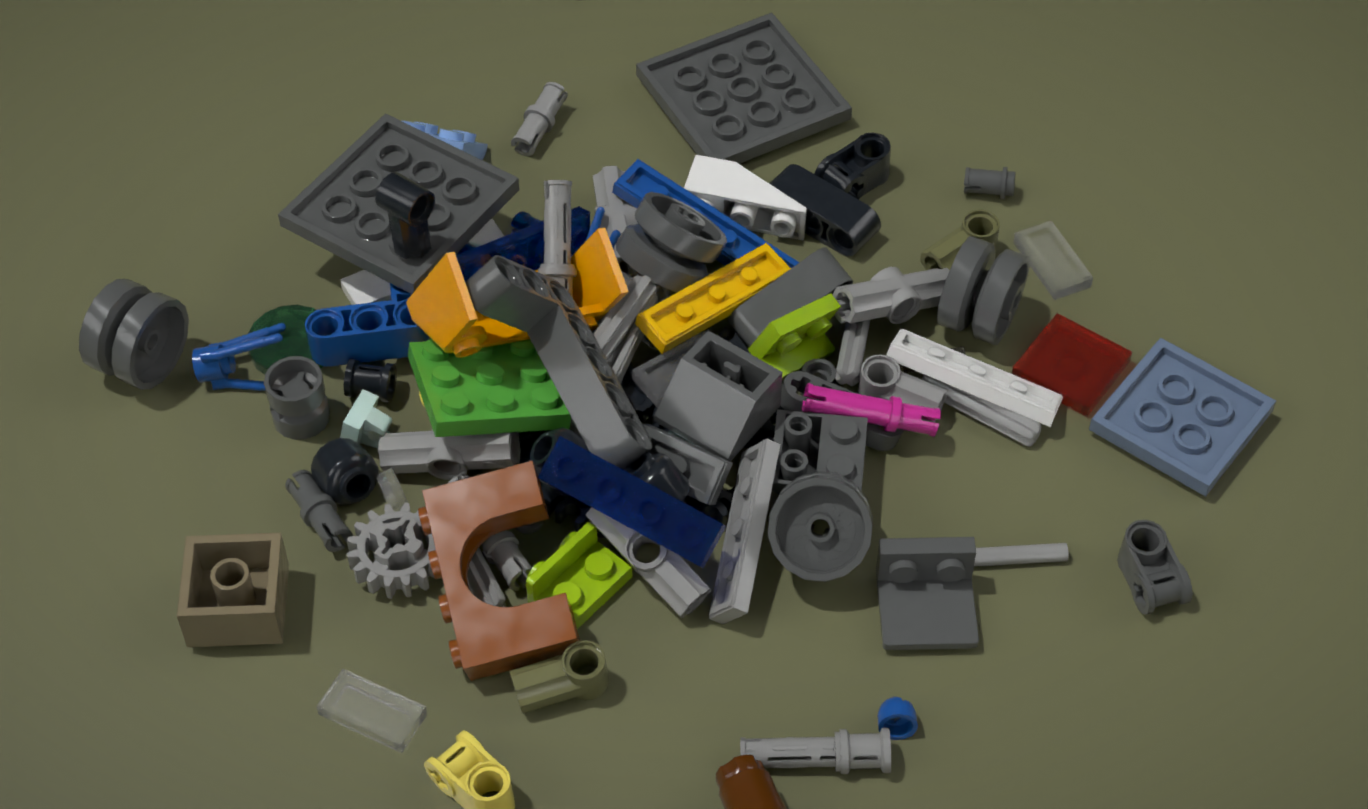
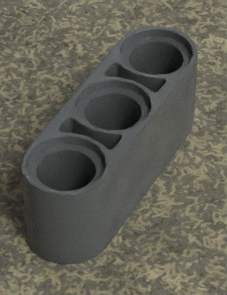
[727,247,853,348]

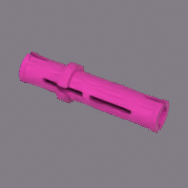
[802,383,941,437]

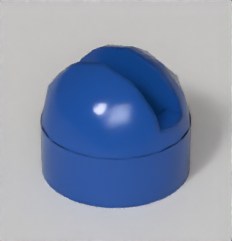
[877,696,918,740]

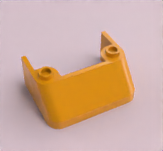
[406,228,629,358]

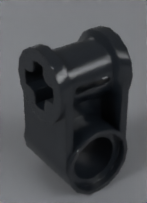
[814,132,891,200]

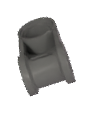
[1117,519,1193,615]

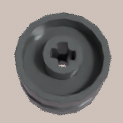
[616,192,727,292]
[937,236,1030,345]
[79,279,189,390]
[768,471,873,582]

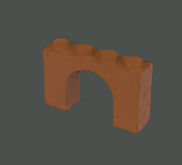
[418,461,580,681]

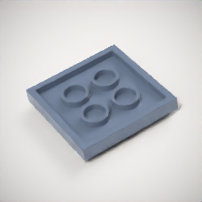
[1089,337,1276,497]

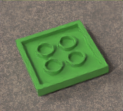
[408,339,571,437]

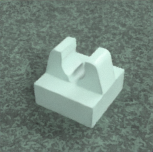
[340,389,392,448]

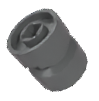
[264,356,330,440]

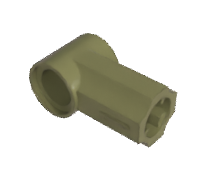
[920,209,1000,270]
[509,640,609,714]

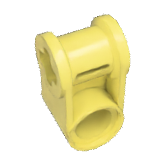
[424,730,515,809]

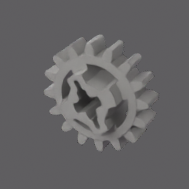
[347,503,436,599]

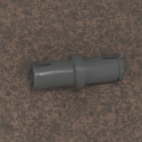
[285,470,353,552]

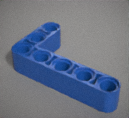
[305,283,431,366]

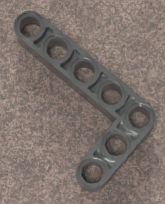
[465,255,652,477]

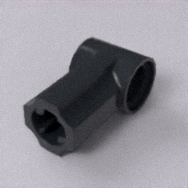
[375,172,435,259]

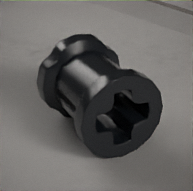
[343,359,397,403]

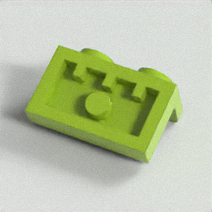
[748,293,841,380]
[526,522,633,629]

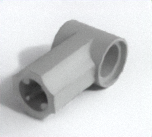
[857,354,948,423]

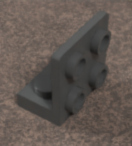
[876,537,979,650]

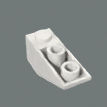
[684,155,807,241]

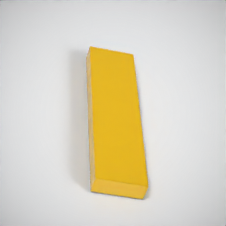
[635,243,791,354]

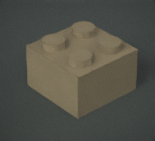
[177,533,289,647]

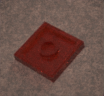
[1012,313,1132,417]

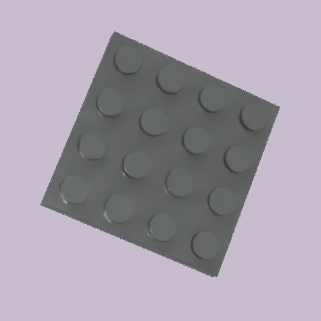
[636,13,852,164]
[278,113,520,294]

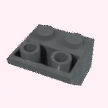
[654,330,782,462]
[772,409,868,520]

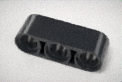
[769,164,881,256]

